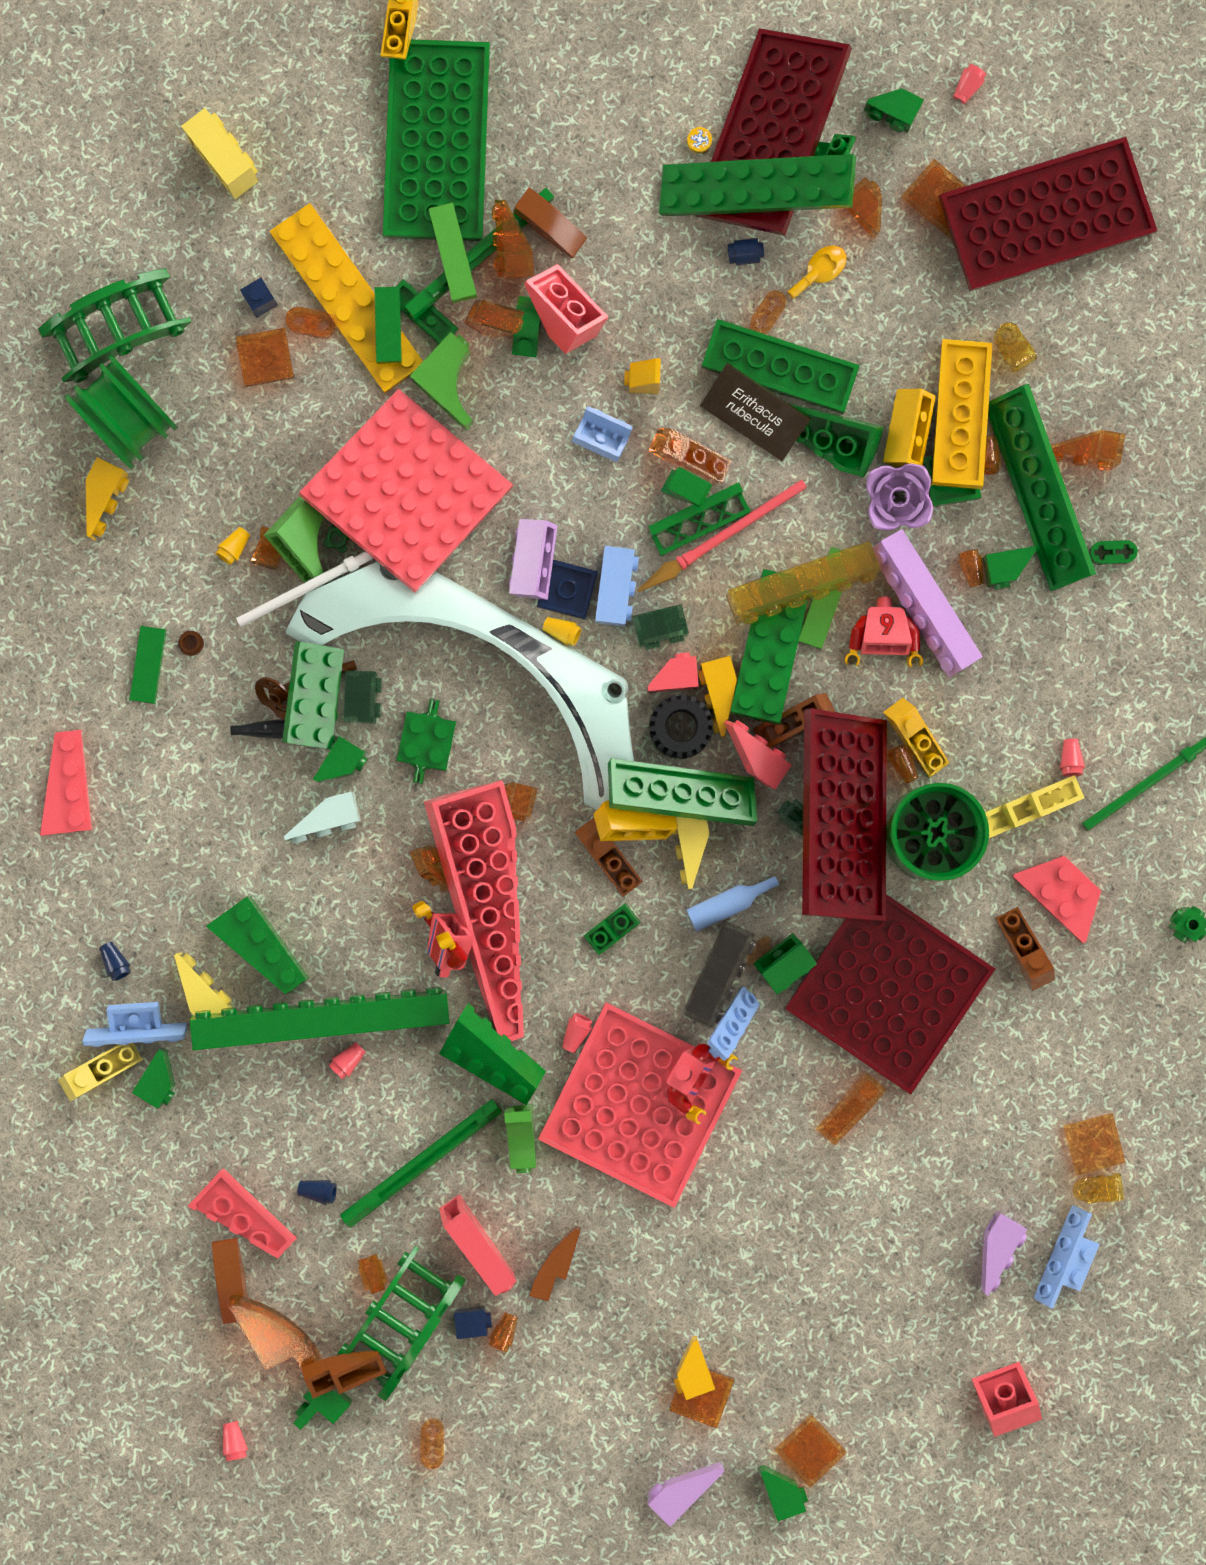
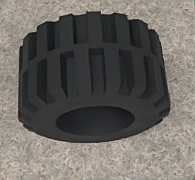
[649,694,713,759]

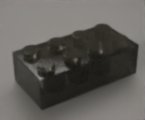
[682,921,757,1028]

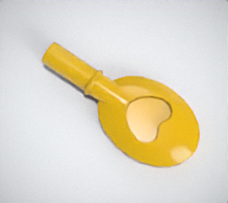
[787,245,846,299]

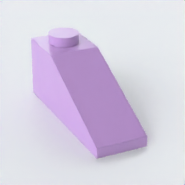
[648,1462,724,1527]

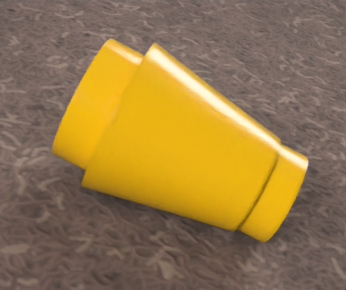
[215,527,251,565]
[542,617,582,646]

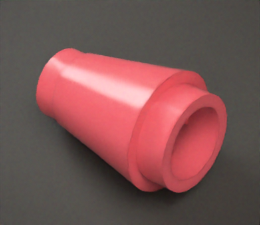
[953,64,986,104]
[1060,739,1085,777]
[562,1013,592,1053]
[328,1042,366,1080]
[223,1421,248,1461]

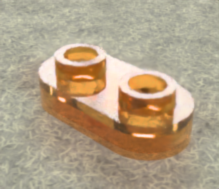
[285,307,336,339]

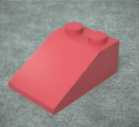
[524,264,608,354]

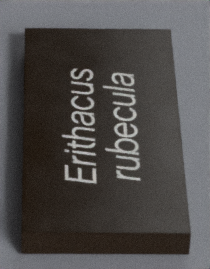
[700,363,811,461]

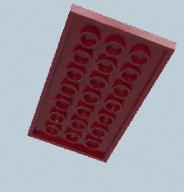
[695,28,852,236]
[938,137,1158,292]
[802,708,887,922]

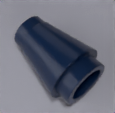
[99,942,131,981]
[297,1180,337,1205]

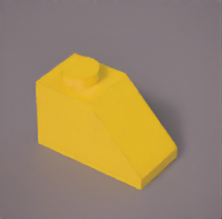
[624,358,661,394]
[674,1336,715,1400]

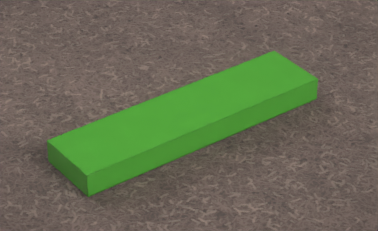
[429,202,477,304]
[799,547,855,650]

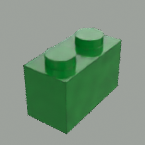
[753,933,817,995]

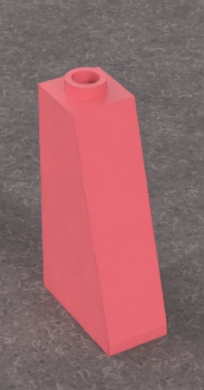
[439,1194,517,1296]

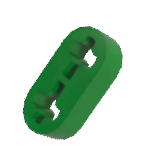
[1089,540,1138,565]

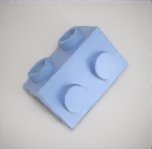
[572,406,633,462]

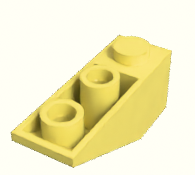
[673,816,709,889]
[174,953,232,1015]
[58,1043,143,1102]

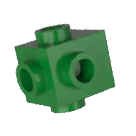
[1168,906,1206,944]

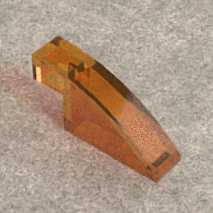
[229,1295,323,1371]

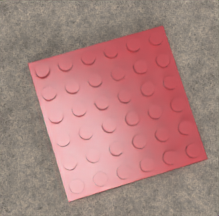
[299,389,513,593]
[538,1002,742,1208]

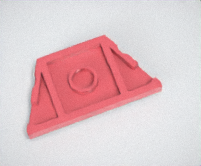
[1012,856,1101,943]

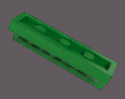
[648,482,751,556]

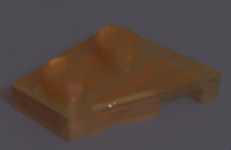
[409,844,449,892]

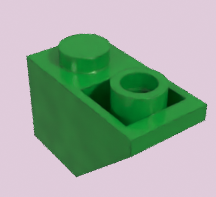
[864,88,924,133]

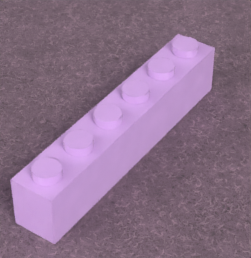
[869,529,983,678]

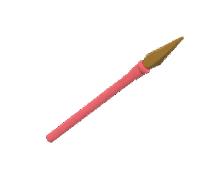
[637,480,807,592]

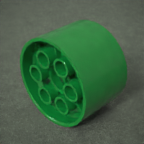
[886,783,989,881]

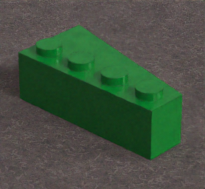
[439,1003,546,1106]

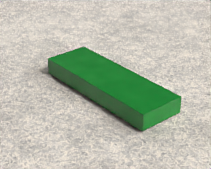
[396,279,459,345]
[374,286,402,364]
[129,626,167,704]

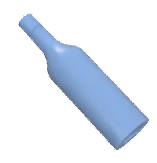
[686,876,779,932]

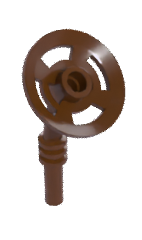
[255,660,357,719]

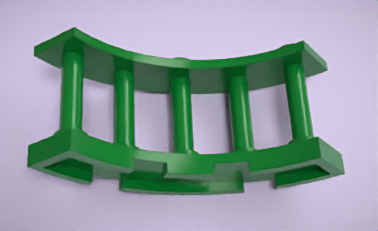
[38,268,192,383]
[337,1246,466,1401]

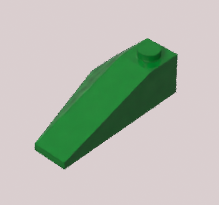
[788,403,884,477]

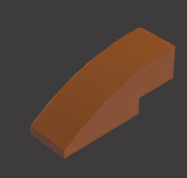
[513,187,587,258]
[529,1226,581,1302]
[212,1238,250,1324]
[301,1351,387,1398]

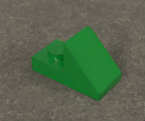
[661,467,712,507]

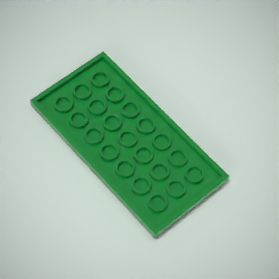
[383,39,490,241]

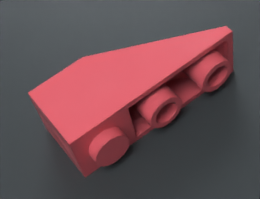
[724,720,792,790]

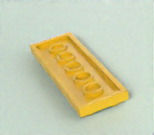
[931,339,993,489]

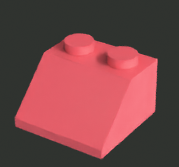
[972,1362,1042,1437]

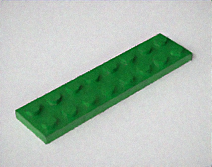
[659,154,856,216]
[988,384,1096,592]

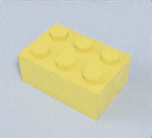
[181,108,259,199]

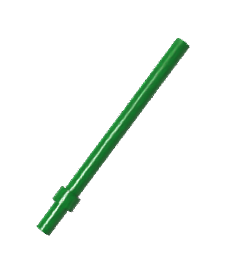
[1082,737,1206,831]

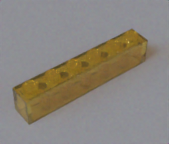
[726,541,881,625]

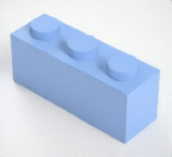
[595,546,639,627]

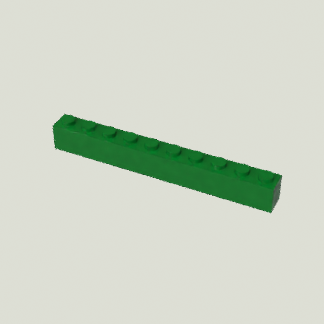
[189,987,450,1051]

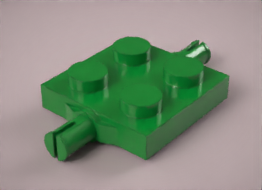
[397,698,456,784]

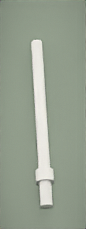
[236,551,374,627]

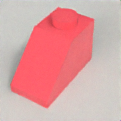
[647,653,699,693]

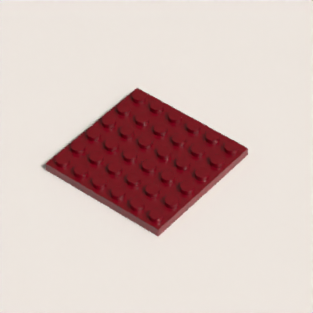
[784,894,996,1095]

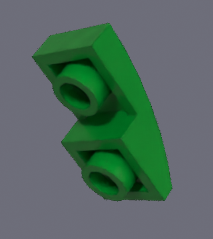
[584,903,641,955]

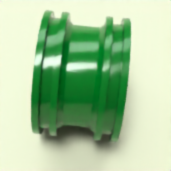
[64,354,178,469]

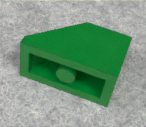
[982,546,1037,590]
[313,736,368,783]
[132,1048,175,1109]
[759,1465,809,1522]

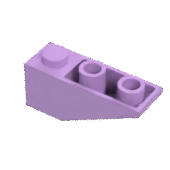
[981,1211,1027,1296]

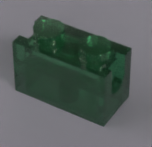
[632,604,689,650]
[344,671,382,724]
[776,798,803,838]

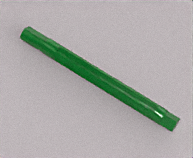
[403,187,554,320]
[340,1099,502,1228]

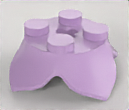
[866,463,933,531]

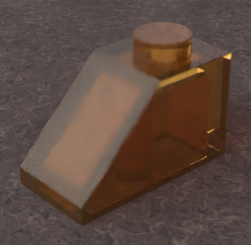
[846,177,882,239]

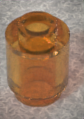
[357,1254,389,1294]

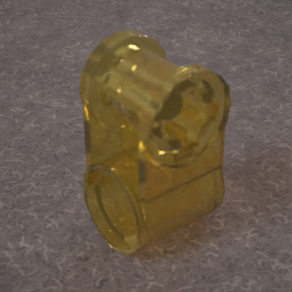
[994,322,1037,373]
[1073,1173,1125,1203]

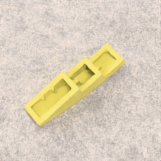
[985,775,1084,838]

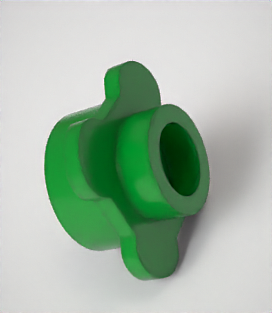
[323,525,350,553]

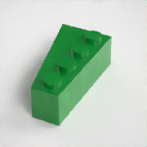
[206,896,309,994]

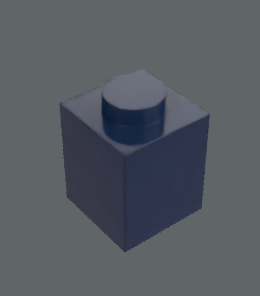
[240,277,278,318]
[454,1306,492,1339]

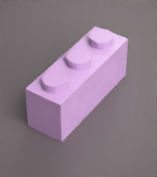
[509,519,558,600]

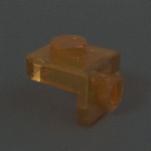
[252,526,282,570]

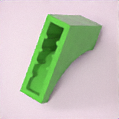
[410,332,473,431]
[264,496,330,591]
[504,1104,536,1173]

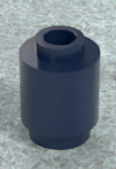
[727,238,764,266]

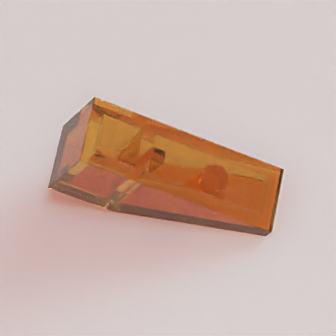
[815,1071,887,1145]

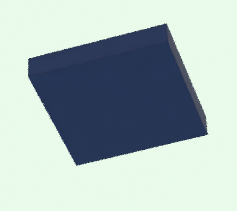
[537,559,598,620]

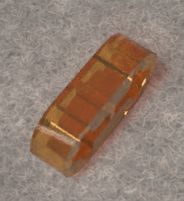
[750,290,786,334]
[421,1418,445,1469]

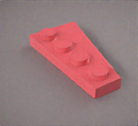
[40,730,92,836]
[188,1168,297,1258]

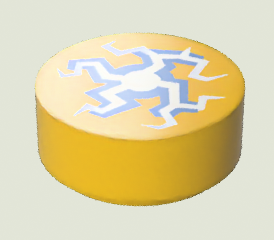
[687,127,712,154]

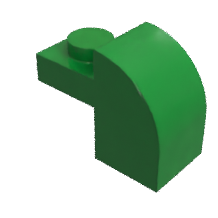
[512,296,542,358]
[293,1388,353,1430]

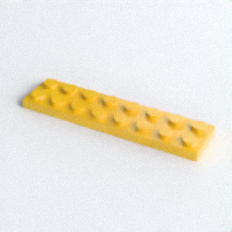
[269,203,423,393]

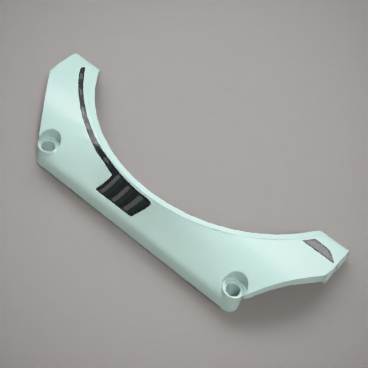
[286,562,634,810]

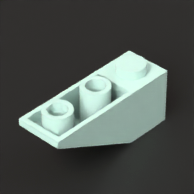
[284,792,361,844]

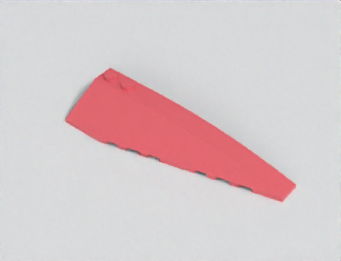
[424,780,524,1041]

